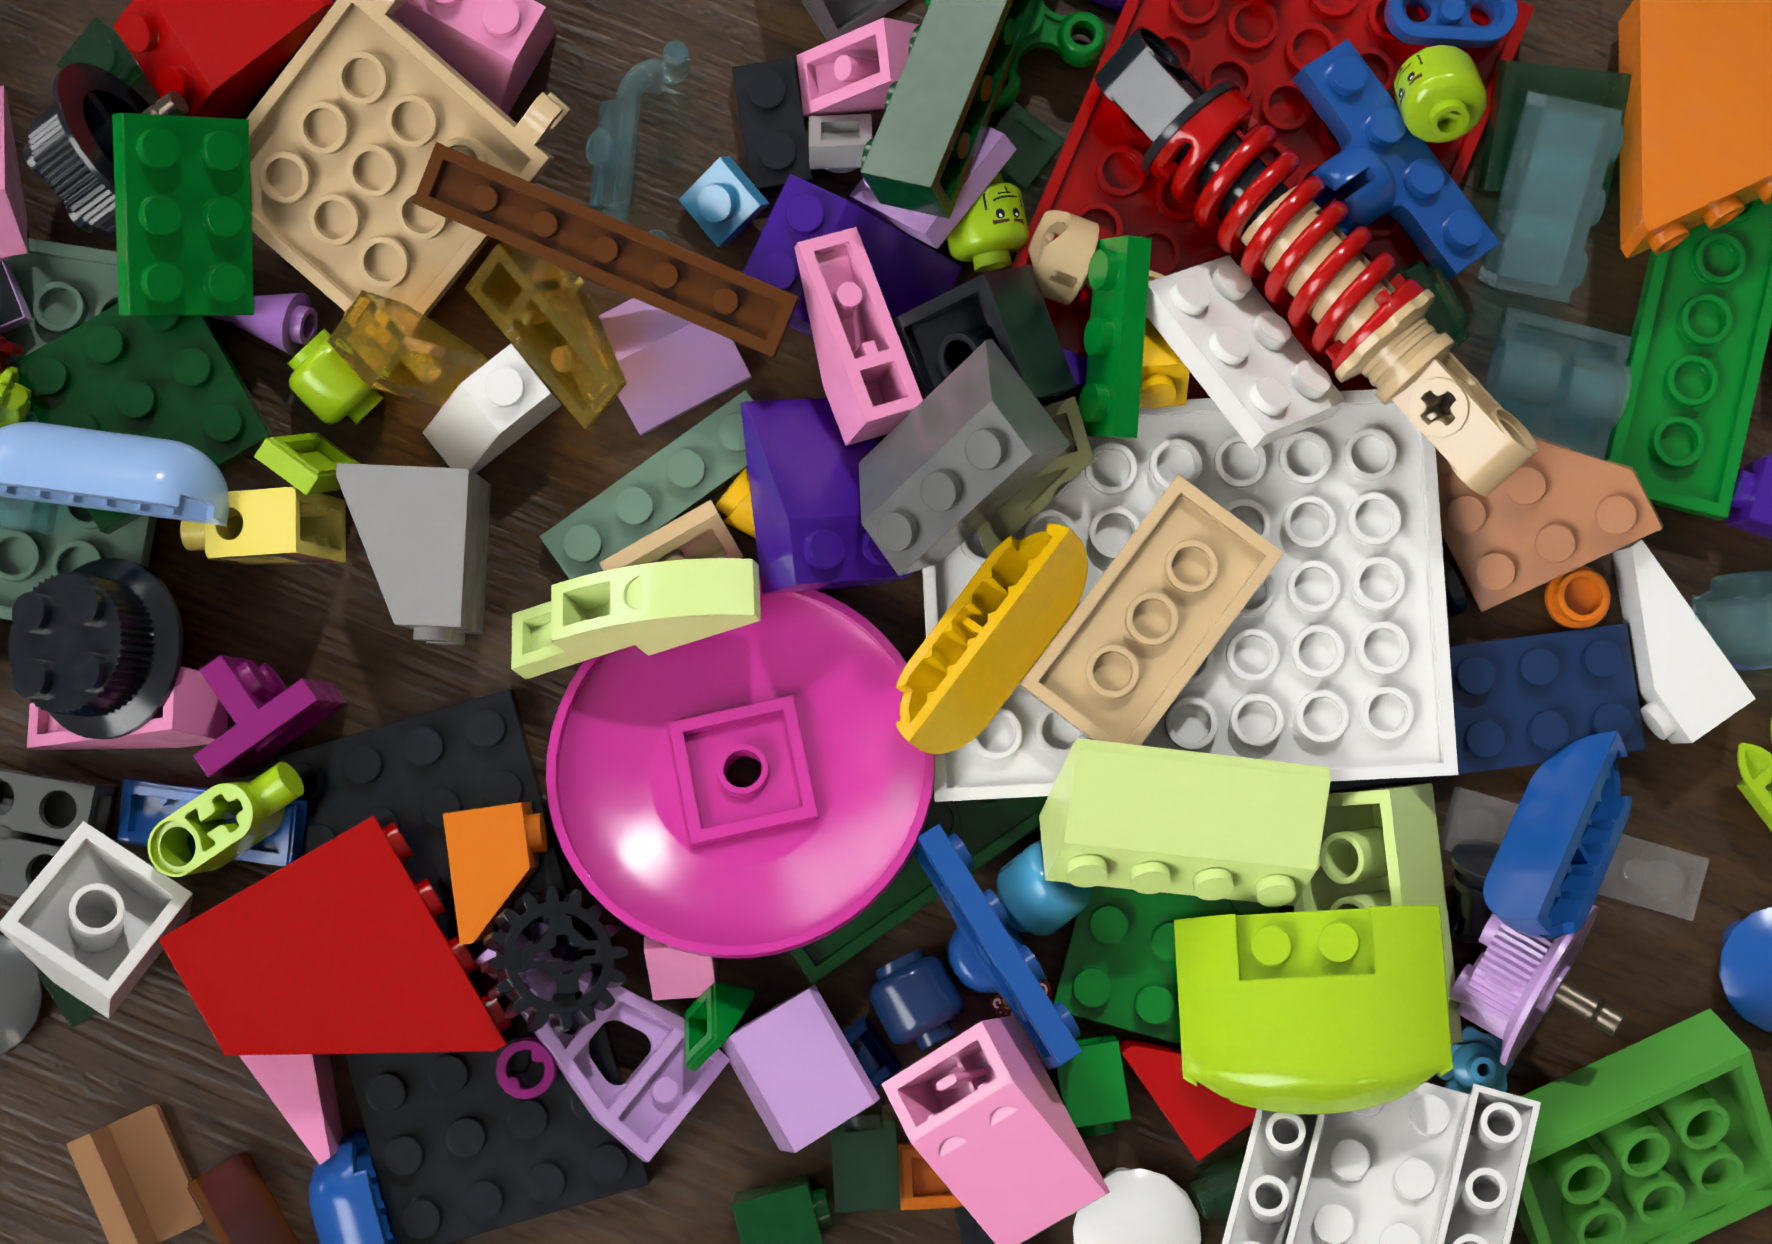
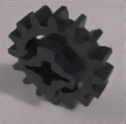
[480,886,628,1035]

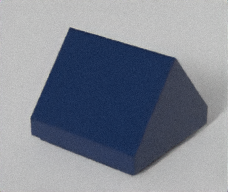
[842,1015,903,1091]

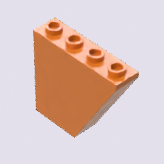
[1618,0,1772,259]

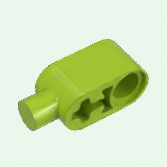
[147,762,304,877]

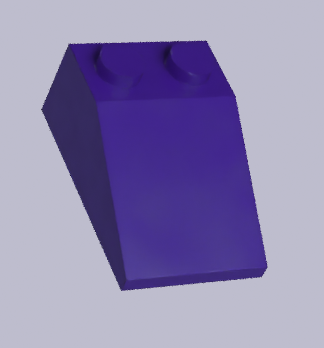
[743,174,963,337]
[740,399,912,594]

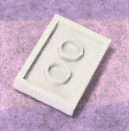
[1146,255,1346,450]

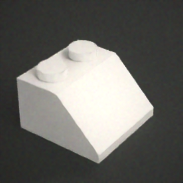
[0,821,193,1019]

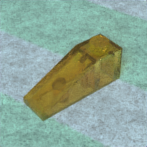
[465,242,627,429]

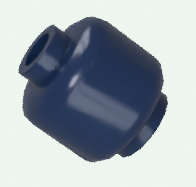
[869,949,964,1051]

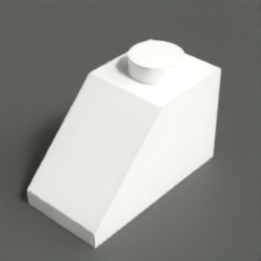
[423,344,561,473]

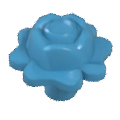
[1436,1025,1514,1094]

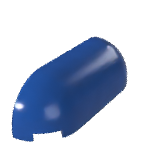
[1483,731,1632,939]
[309,1127,397,1244]

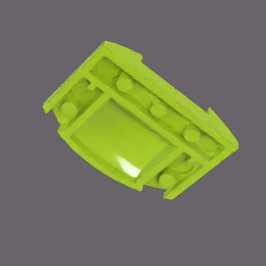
[1174,905,1453,1114]

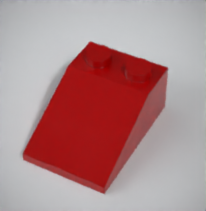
[113,0,334,119]

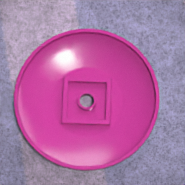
[546,579,935,959]

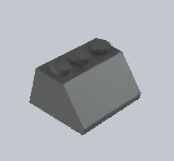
[859,339,1071,576]

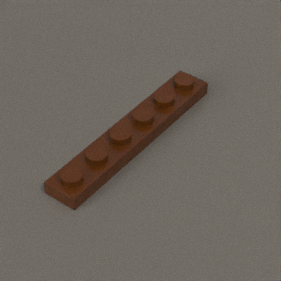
[412,142,800,358]

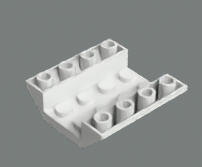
[1222,1082,1541,1244]

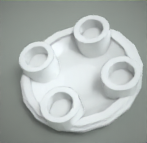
[1072,1167,1201,1244]

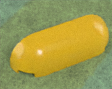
[896,523,1088,754]

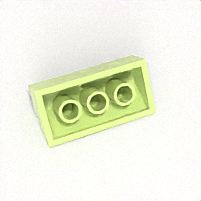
[1039,738,1331,907]
[1294,783,1463,1045]

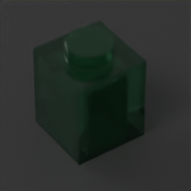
[831,1110,901,1213]

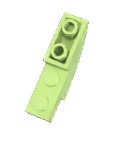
[511,558,761,679]

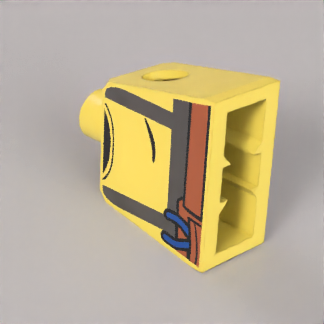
[180,487,346,565]

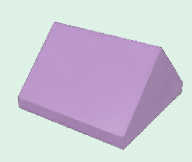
[582,298,752,436]
[721,984,880,1153]

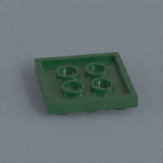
[8,303,274,534]

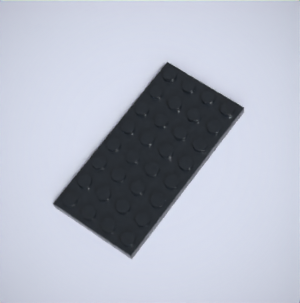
[264,689,652,1244]

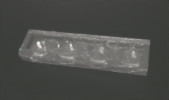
[1439,787,1709,921]

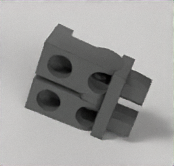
[0,767,119,898]

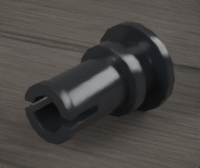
[1448,839,1500,943]

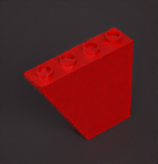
[158,815,512,1056]

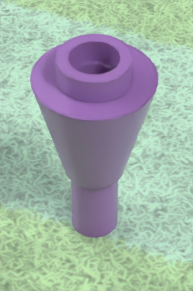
[206,293,318,355]

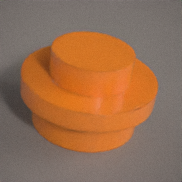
[1544,566,1611,629]

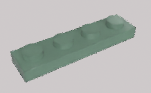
[539,390,754,579]

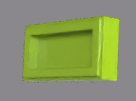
[254,432,361,495]

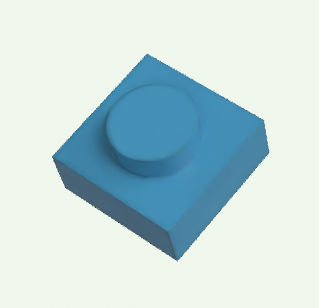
[678,156,770,247]

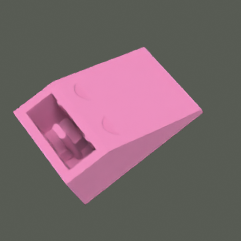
[882,1015,1110,1244]

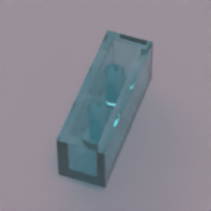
[1478,91,1624,303]

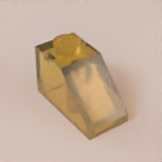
[327,290,488,407]

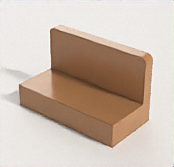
[66,1104,205,1244]

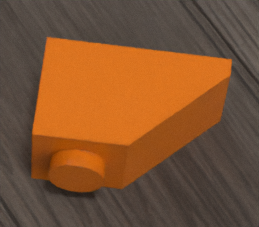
[443,801,547,945]

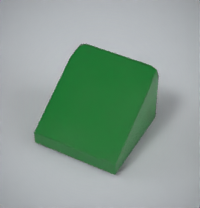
[684,982,755,1071]

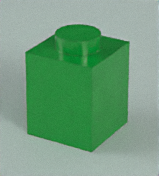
[1054,1034,1131,1137]

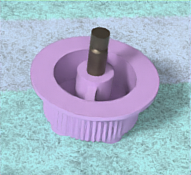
[1449,904,1626,1067]

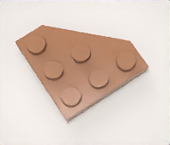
[1436,436,1663,612]

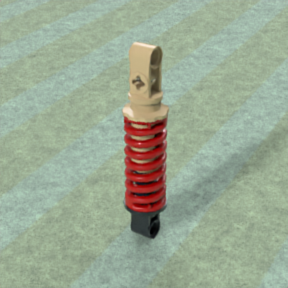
[1095,26,1538,496]

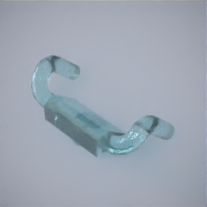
[586,40,691,242]

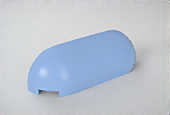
[0,422,229,526]

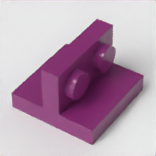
[193,655,348,777]

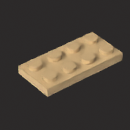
[1019,474,1284,745]

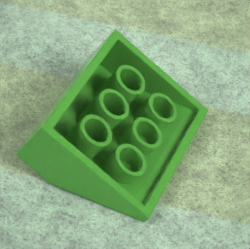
[1516,1009,1772,1244]

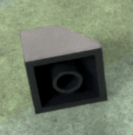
[892,264,1076,403]

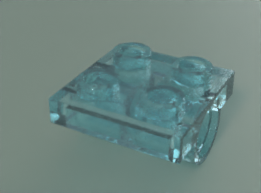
[1484,307,1632,460]

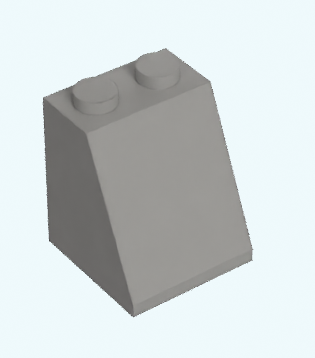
[336,463,491,645]

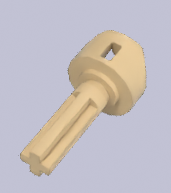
[1028,210,1165,306]

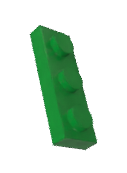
[1079,235,1152,438]

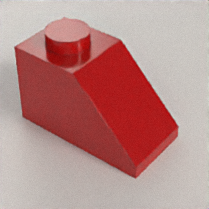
[1119,1038,1257,1162]

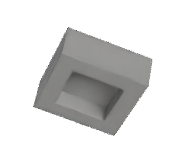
[809,114,872,173]

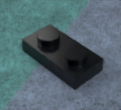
[731,57,814,194]

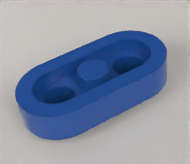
[1384,0,1518,49]

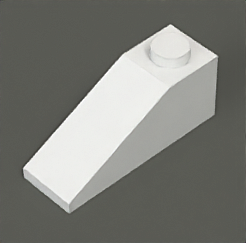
[1612,539,1756,744]

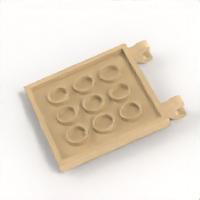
[247,0,571,352]

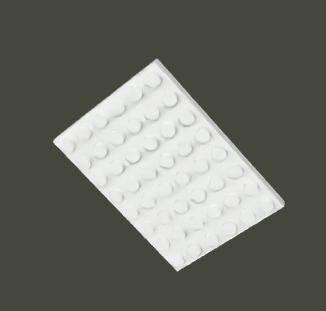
[922,389,1458,802]

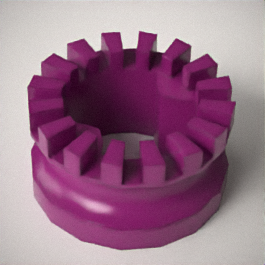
[496,1036,558,1099]

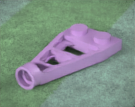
[474,929,730,1163]

